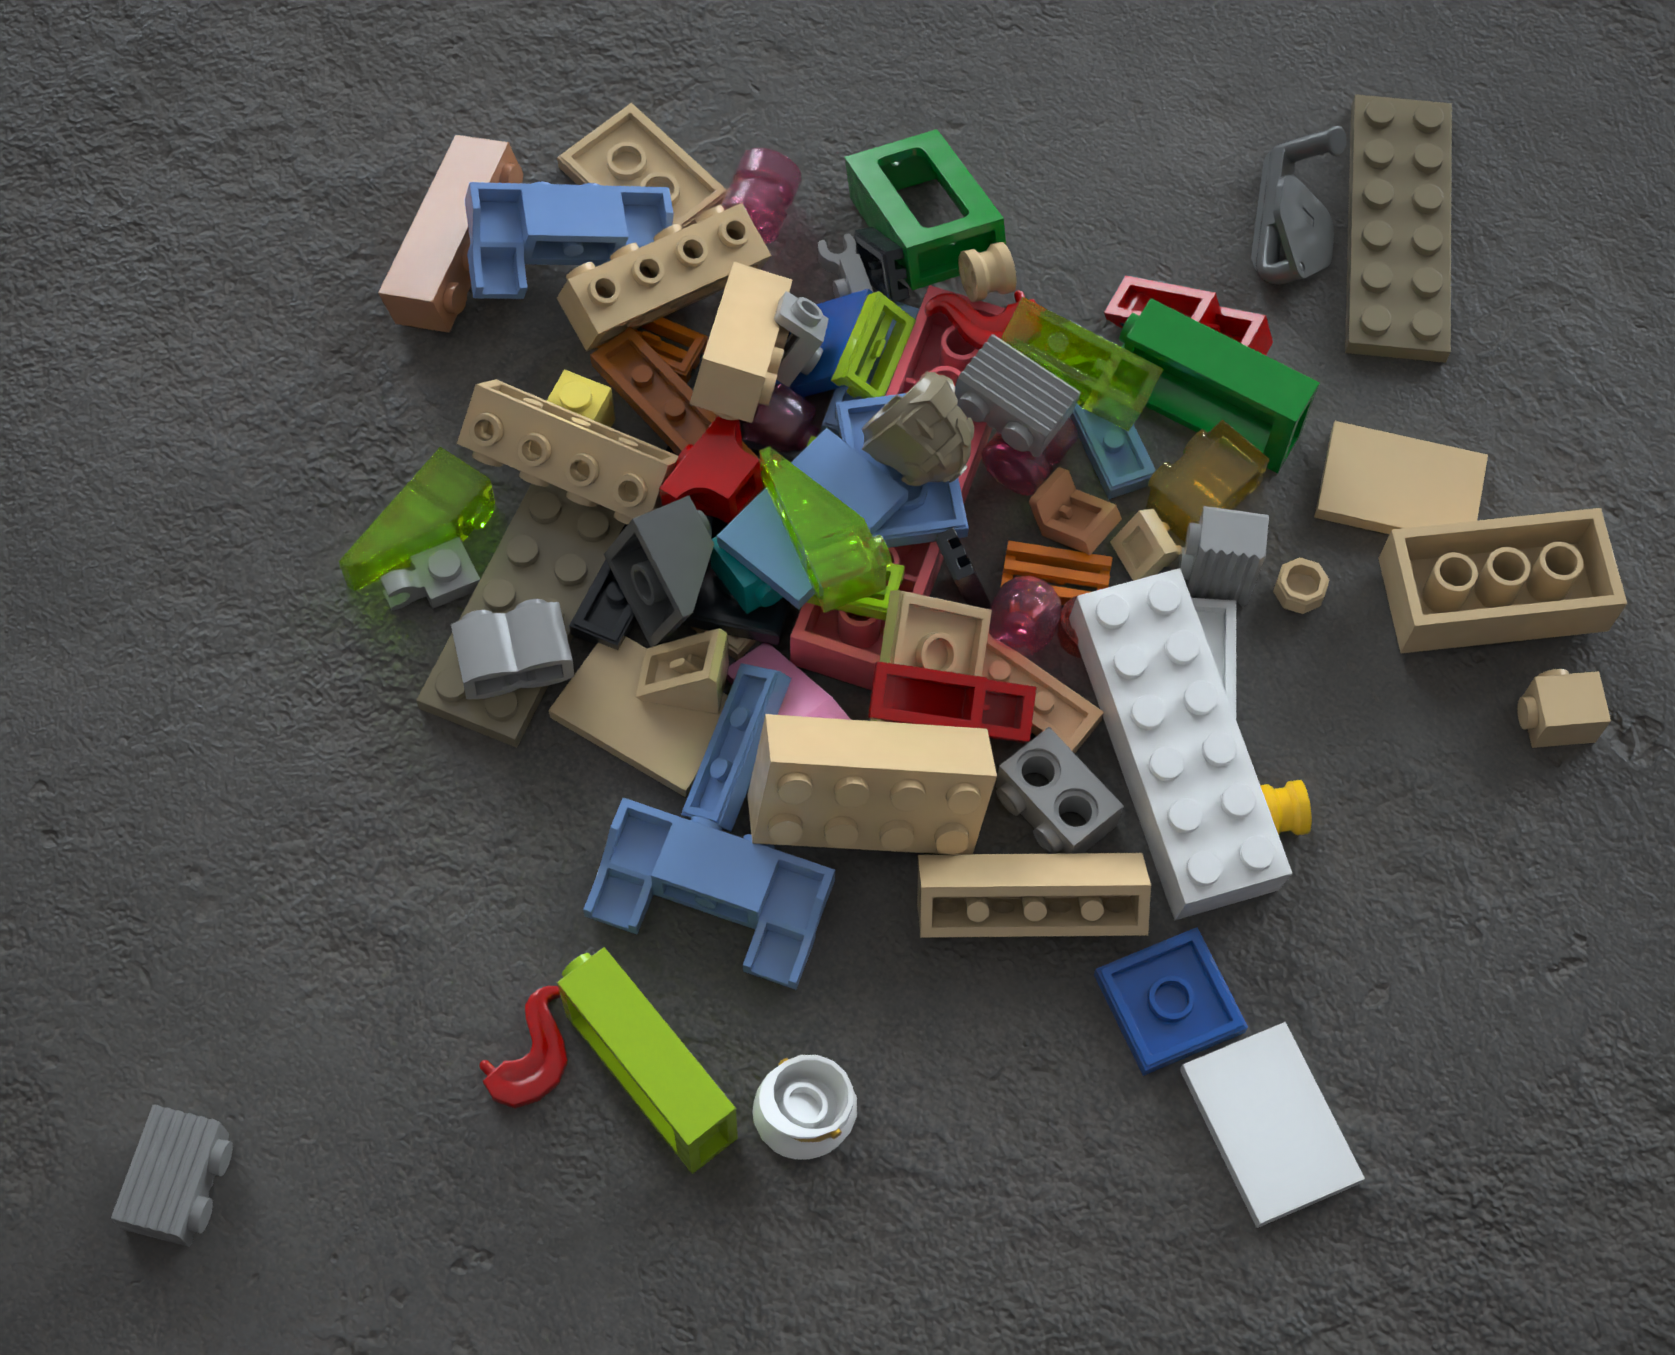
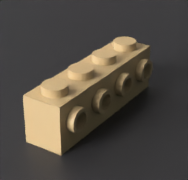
[557,203,772,352]
[690,261,792,423]
[457,379,678,525]
[917,853,1151,938]

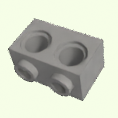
[995,727,1124,854]

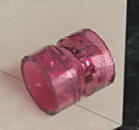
[721,148,802,244]
[981,418,1078,496]

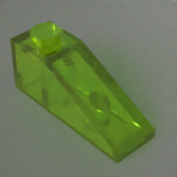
[1001,297,1163,431]
[338,447,496,591]
[759,447,892,613]

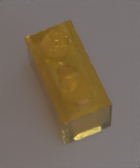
[1145,419,1269,543]

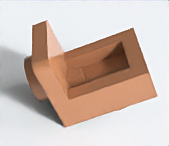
[1029,467,1122,555]

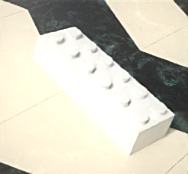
[1069,568,1292,921]

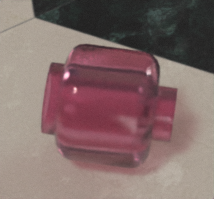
[739,383,820,453]
[989,576,1062,655]

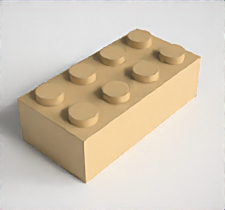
[1379,508,1627,653]
[747,714,997,855]

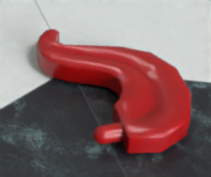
[925,290,1043,351]
[479,986,568,1109]

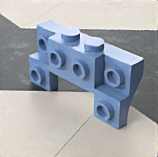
[464,182,673,299]
[583,798,835,990]

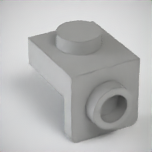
[774,291,829,387]

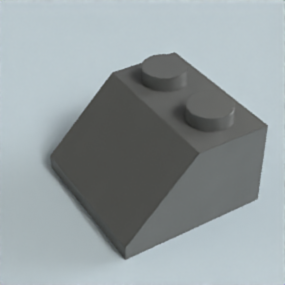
[604,496,714,647]

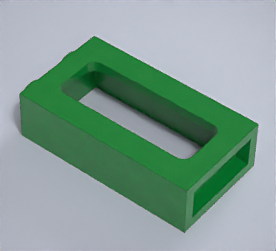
[845,129,1006,291]
[1113,299,1320,474]

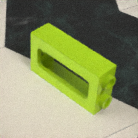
[557,947,738,1174]

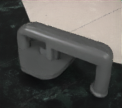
[1251,126,1347,285]

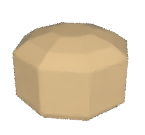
[1273,557,1329,614]

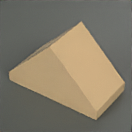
[635,628,729,714]

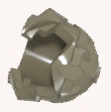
[862,371,975,486]

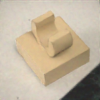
[1110,509,1182,581]

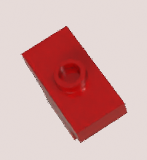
[659,416,763,524]

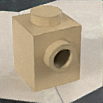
[1517,669,1611,748]

